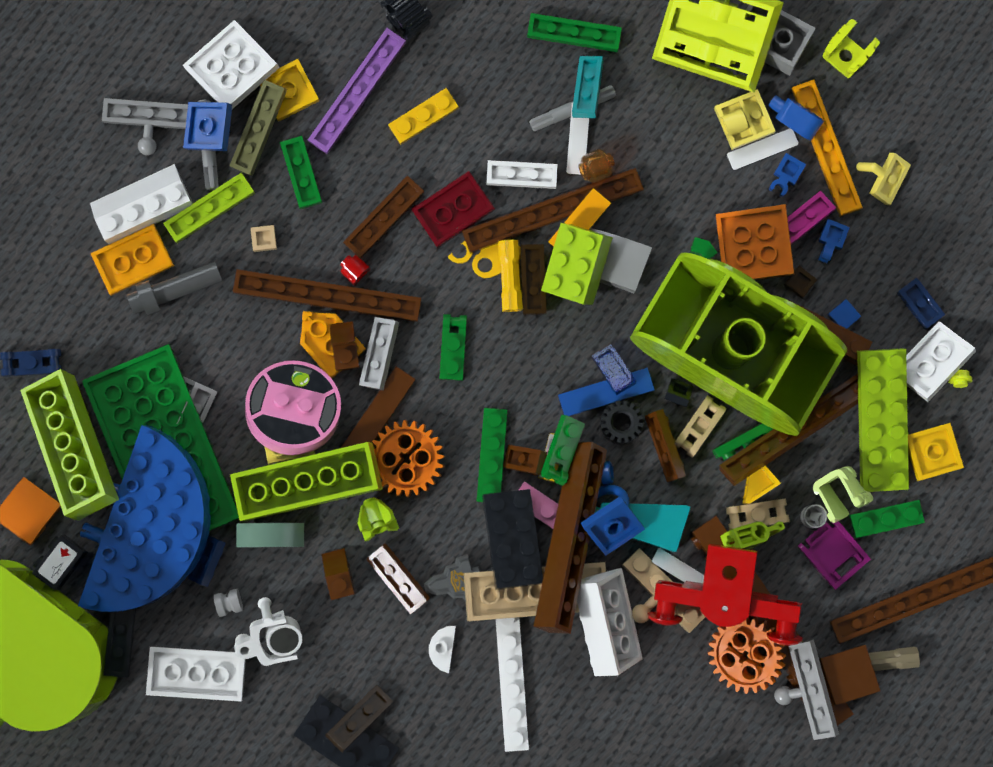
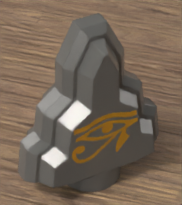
[424,554,479,602]

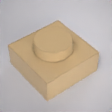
[251,225,277,252]

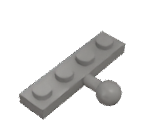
[102,98,188,155]
[774,640,839,740]

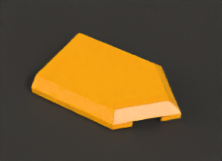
[300,311,366,379]

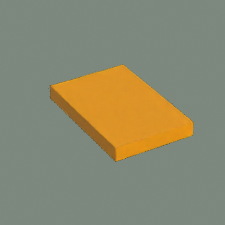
[90,224,174,296]

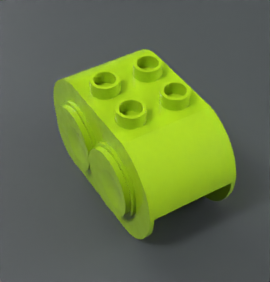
[630,253,847,436]

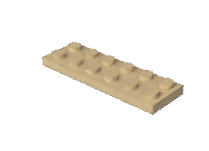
[464,562,606,621]

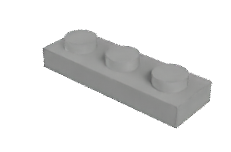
[359,317,399,390]

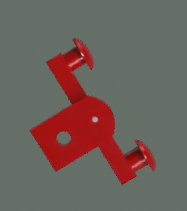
[647,544,803,646]

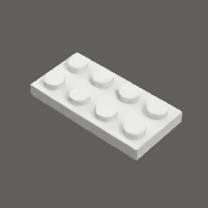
[146,647,246,701]

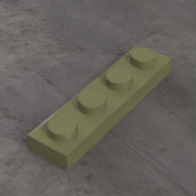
[230,80,288,176]

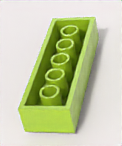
[20,369,119,521]
[230,442,383,521]

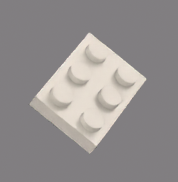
[906,321,976,402]

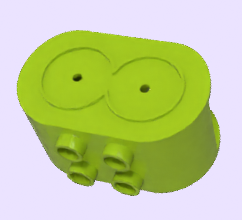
[0,560,118,731]

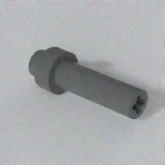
[126,262,222,316]

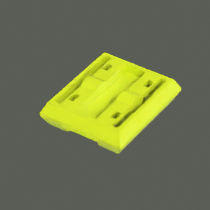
[652,0,784,92]

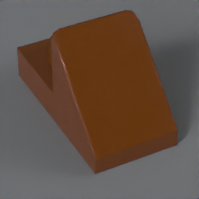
[330,321,360,371]
[503,445,547,476]

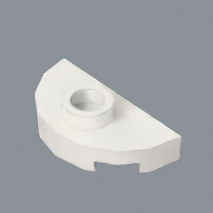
[429,626,456,673]

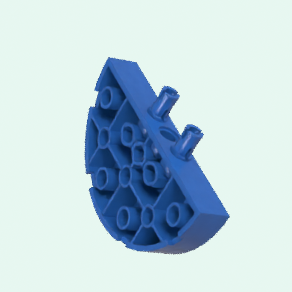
[78,425,211,612]

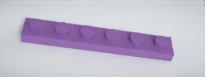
[308,28,406,155]

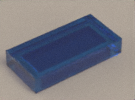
[592,344,636,395]

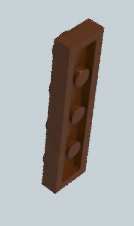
[343,176,424,259]

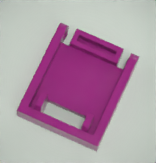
[797,521,871,590]

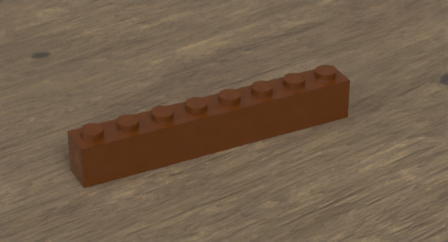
[534,442,607,634]

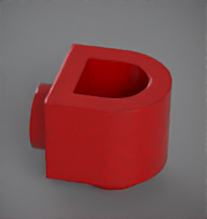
[340,255,371,286]

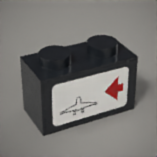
[32,535,88,591]

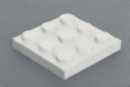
[183,20,279,109]

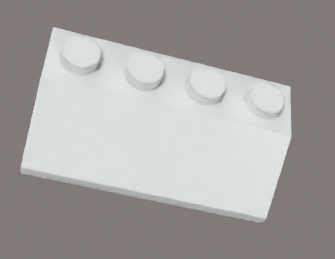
[90,164,193,244]
[577,568,643,676]

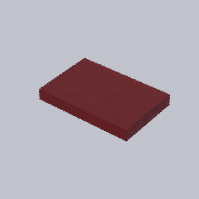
[411,171,495,248]

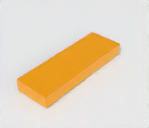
[548,188,611,246]

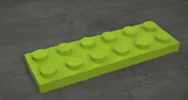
[857,348,909,492]

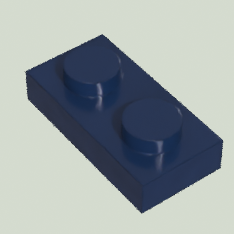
[896,278,945,329]
[188,536,226,587]

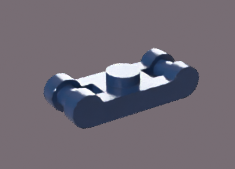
[0,349,62,377]

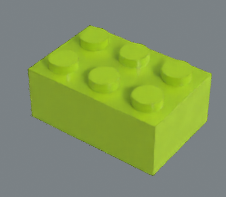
[541,223,613,305]

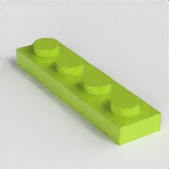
[163,173,255,244]

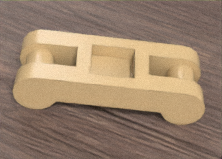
[676,395,727,458]
[726,498,790,531]

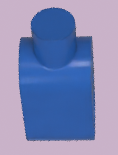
[769,95,824,141]

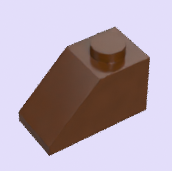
[321,548,356,600]

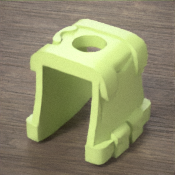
[813,466,873,523]

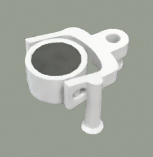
[234,597,302,666]

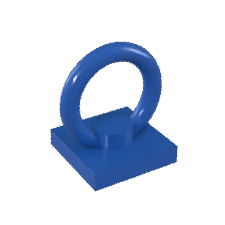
[581,485,645,556]

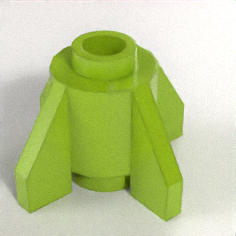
[357,497,399,541]

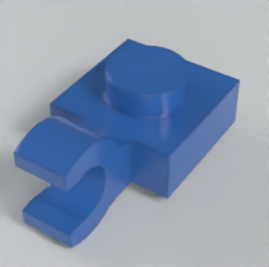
[818,219,850,264]

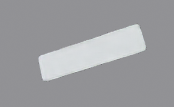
[566,102,589,175]
[727,129,798,170]
[652,548,704,583]

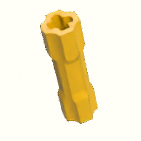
[498,240,523,312]

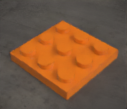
[716,204,795,280]

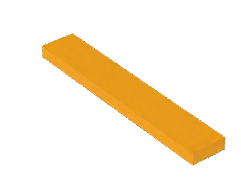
[792,80,863,217]

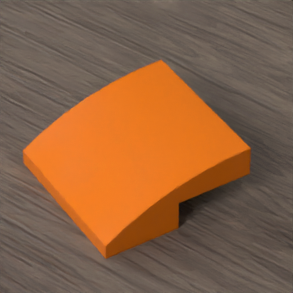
[0,477,61,546]

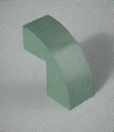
[236,523,304,547]

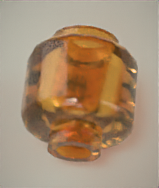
[578,149,615,183]

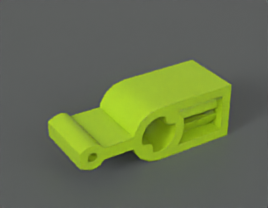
[720,521,785,550]

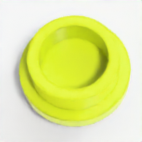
[948,370,972,388]

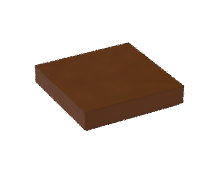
[819,645,880,705]

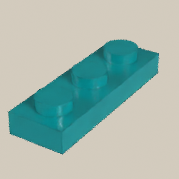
[572,56,603,118]

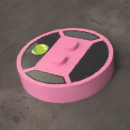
[245,361,341,455]

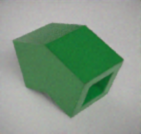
[690,237,718,259]

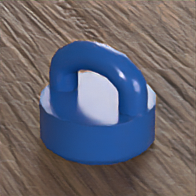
[601,461,614,485]

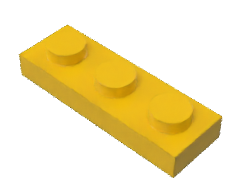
[388,88,459,145]

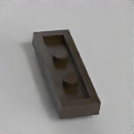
[520,244,546,315]
[325,685,393,753]

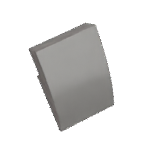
[589,228,652,294]

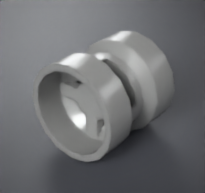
[800,504,827,528]
[214,588,243,617]

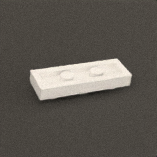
[487,160,557,189]

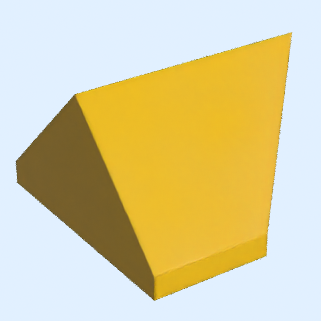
[742,465,781,504]

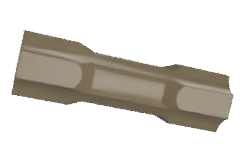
[869,647,920,671]

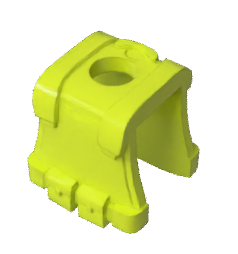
[823,19,880,78]

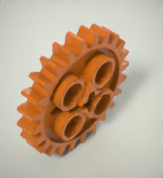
[372,420,445,497]
[708,617,786,694]

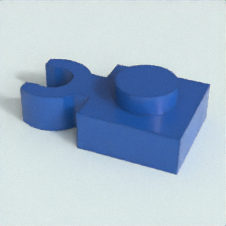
[769,153,806,198]

